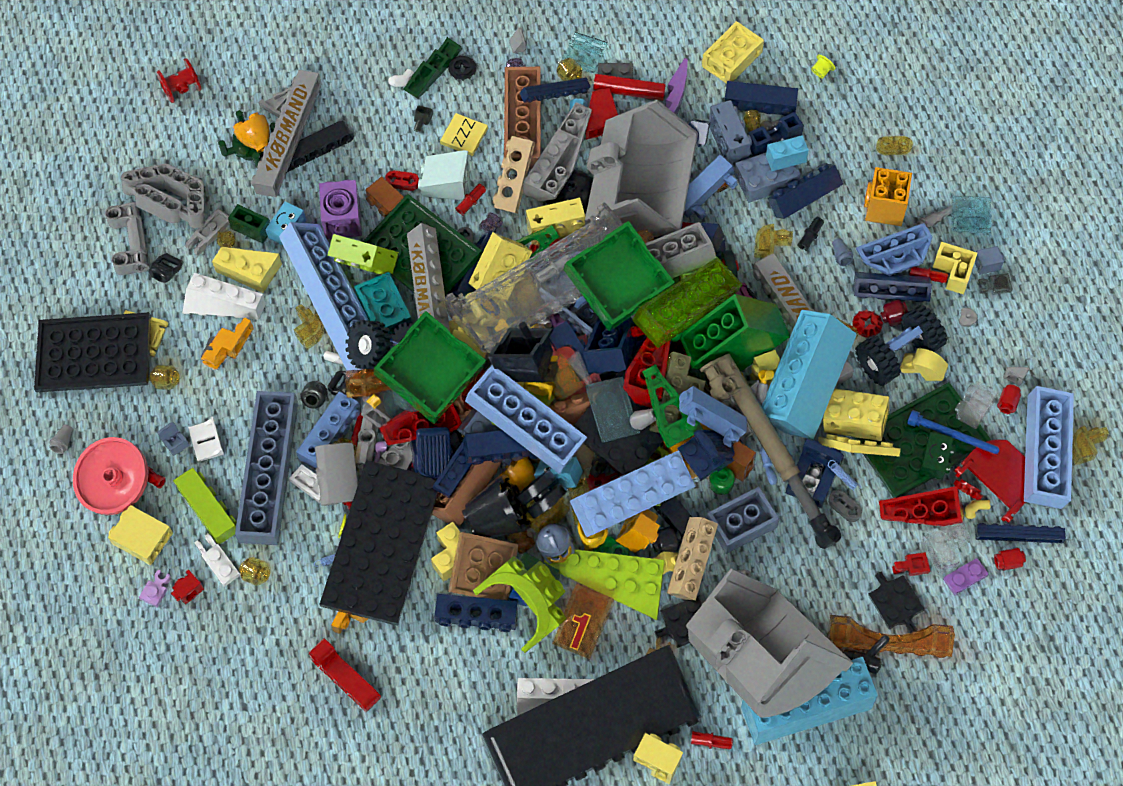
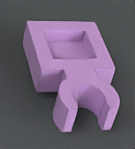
[139,570,171,608]

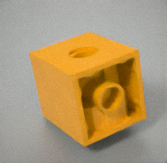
[864,167,912,227]

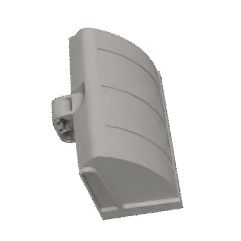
[585,100,698,239]
[686,568,853,718]

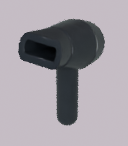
[843,635,889,675]

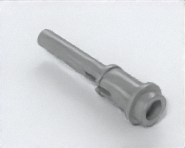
[916,198,969,229]

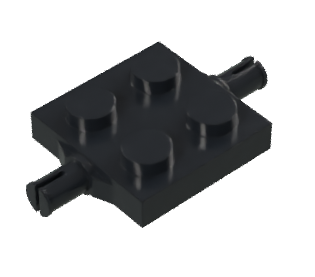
[868,571,924,634]
[654,596,702,648]

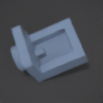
[157,422,190,456]

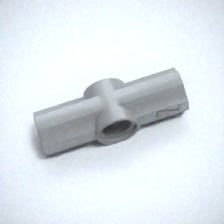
[355,417,379,469]

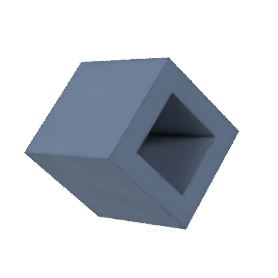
[975,246,1005,275]

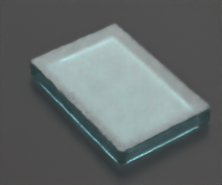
[585,377,640,443]

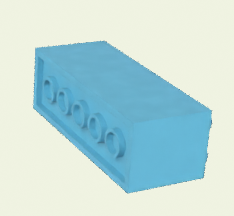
[761,310,857,440]
[741,657,878,745]

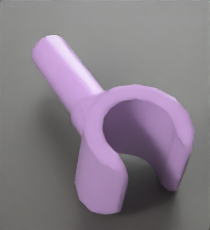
[374,441,387,463]

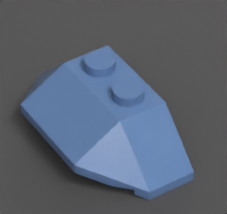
[856,223,933,276]

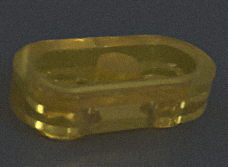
[876,136,913,155]

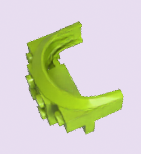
[473,556,567,653]

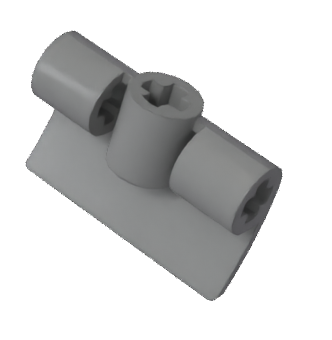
[315,443,358,506]

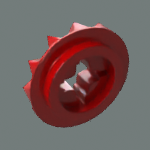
[852,309,883,338]
[954,479,983,500]

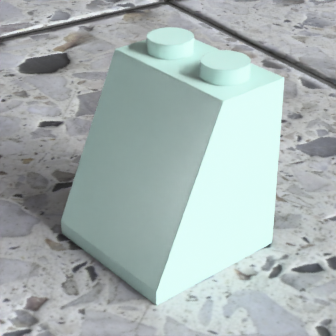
[418,150,470,200]

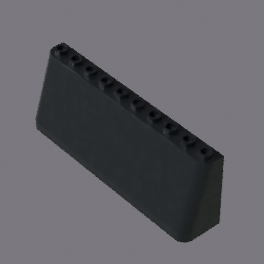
[482,645,701,786]

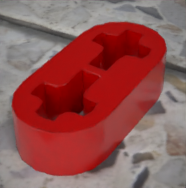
[385,170,419,191]

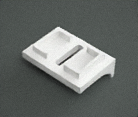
[188,416,224,462]

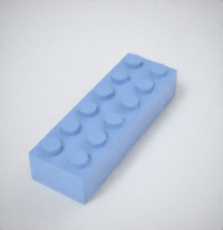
[465,365,587,474]
[1024,386,1074,509]
[570,450,696,537]

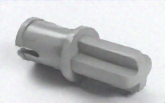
[536,255,570,283]

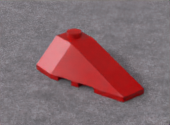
[623,327,672,408]
[379,403,462,445]
[879,486,964,526]

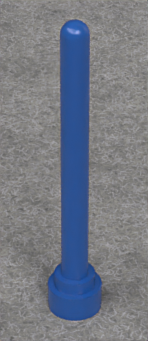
[907,410,999,454]

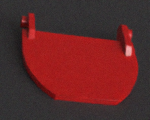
[954,439,1026,523]

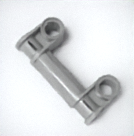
[105,202,149,275]

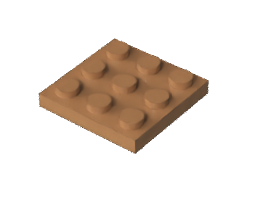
[448,532,519,600]

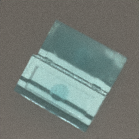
[561,32,608,74]

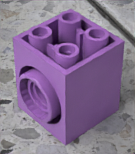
[319,179,362,240]

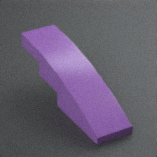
[666,58,688,115]

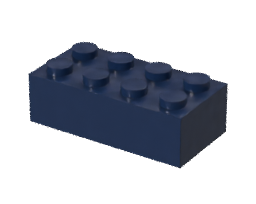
[583,317,639,374]

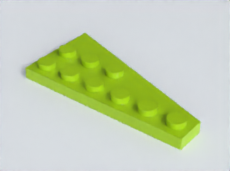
[544,549,665,620]

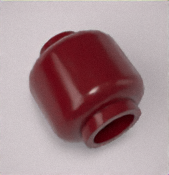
[880,299,909,327]

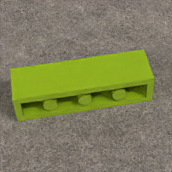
[173,467,237,545]

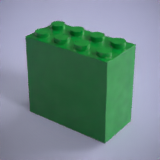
[681,294,790,372]

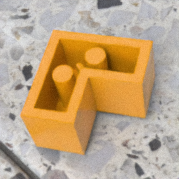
[615,509,660,553]

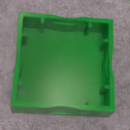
[563,221,675,331]
[374,311,486,424]

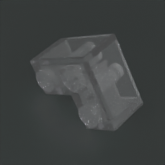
[955,381,998,429]
[922,521,971,575]

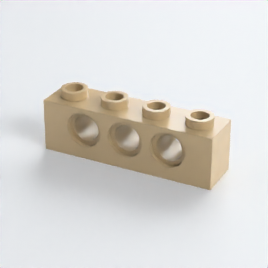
[493,136,536,214]
[667,517,718,600]

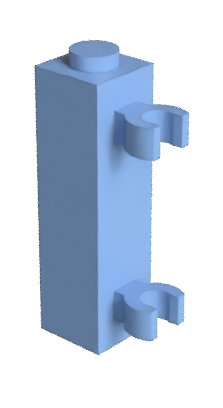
[684,155,738,220]
[679,386,747,447]

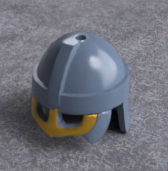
[536,524,575,564]

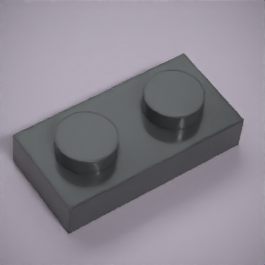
[598,63,633,79]

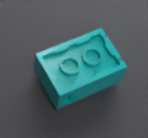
[354,272,412,334]

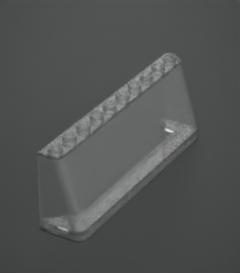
[444,202,623,353]

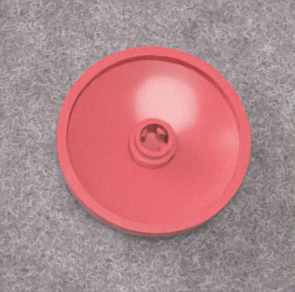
[73,437,148,515]

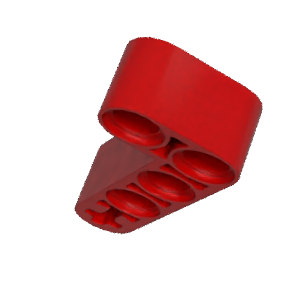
[308,638,381,712]

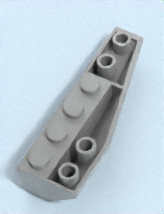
[523,102,592,201]

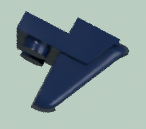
[410,427,453,480]
[677,430,735,481]

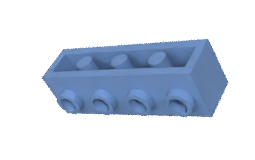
[296,391,361,469]

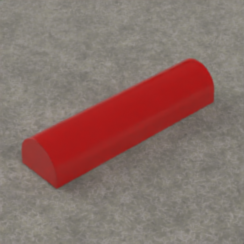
[593,74,666,101]

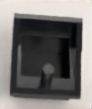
[488,322,554,382]

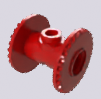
[157,58,202,103]

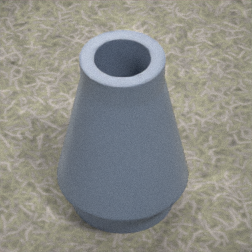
[832,238,853,266]

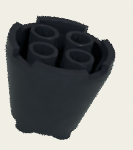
[462,474,532,538]

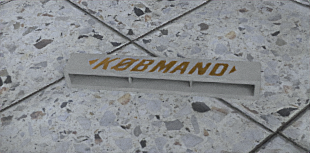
[251,70,322,197]
[407,223,450,331]
[753,253,854,386]

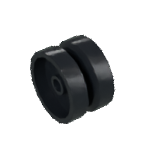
[516,469,567,519]

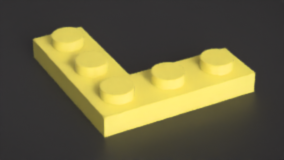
[818,434,900,456]

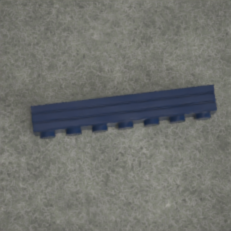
[520,77,591,103]
[975,523,1066,543]

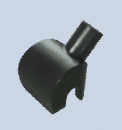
[414,105,433,132]

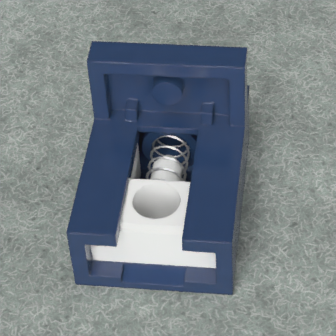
[785,439,844,508]

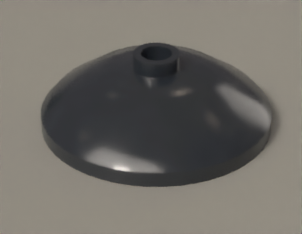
[545,169,593,214]

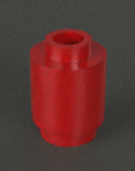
[997,384,1021,414]
[994,548,1026,571]

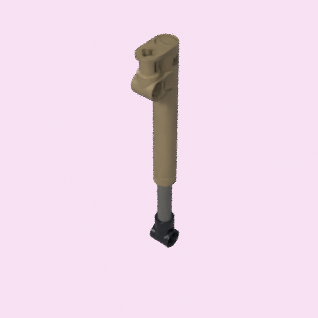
[700,354,841,549]

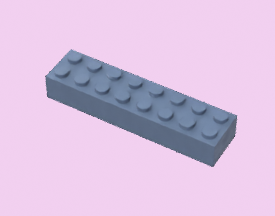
[235,391,298,546]

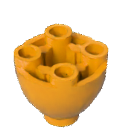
[233,112,270,153]
[498,457,536,492]

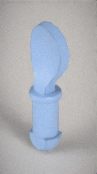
[760,447,777,485]

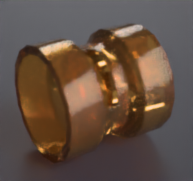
[508,530,535,554]

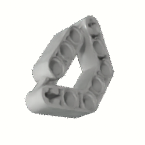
[121,164,205,228]

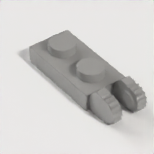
[185,208,230,256]

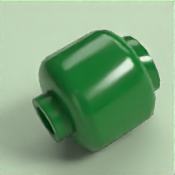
[709,467,735,495]

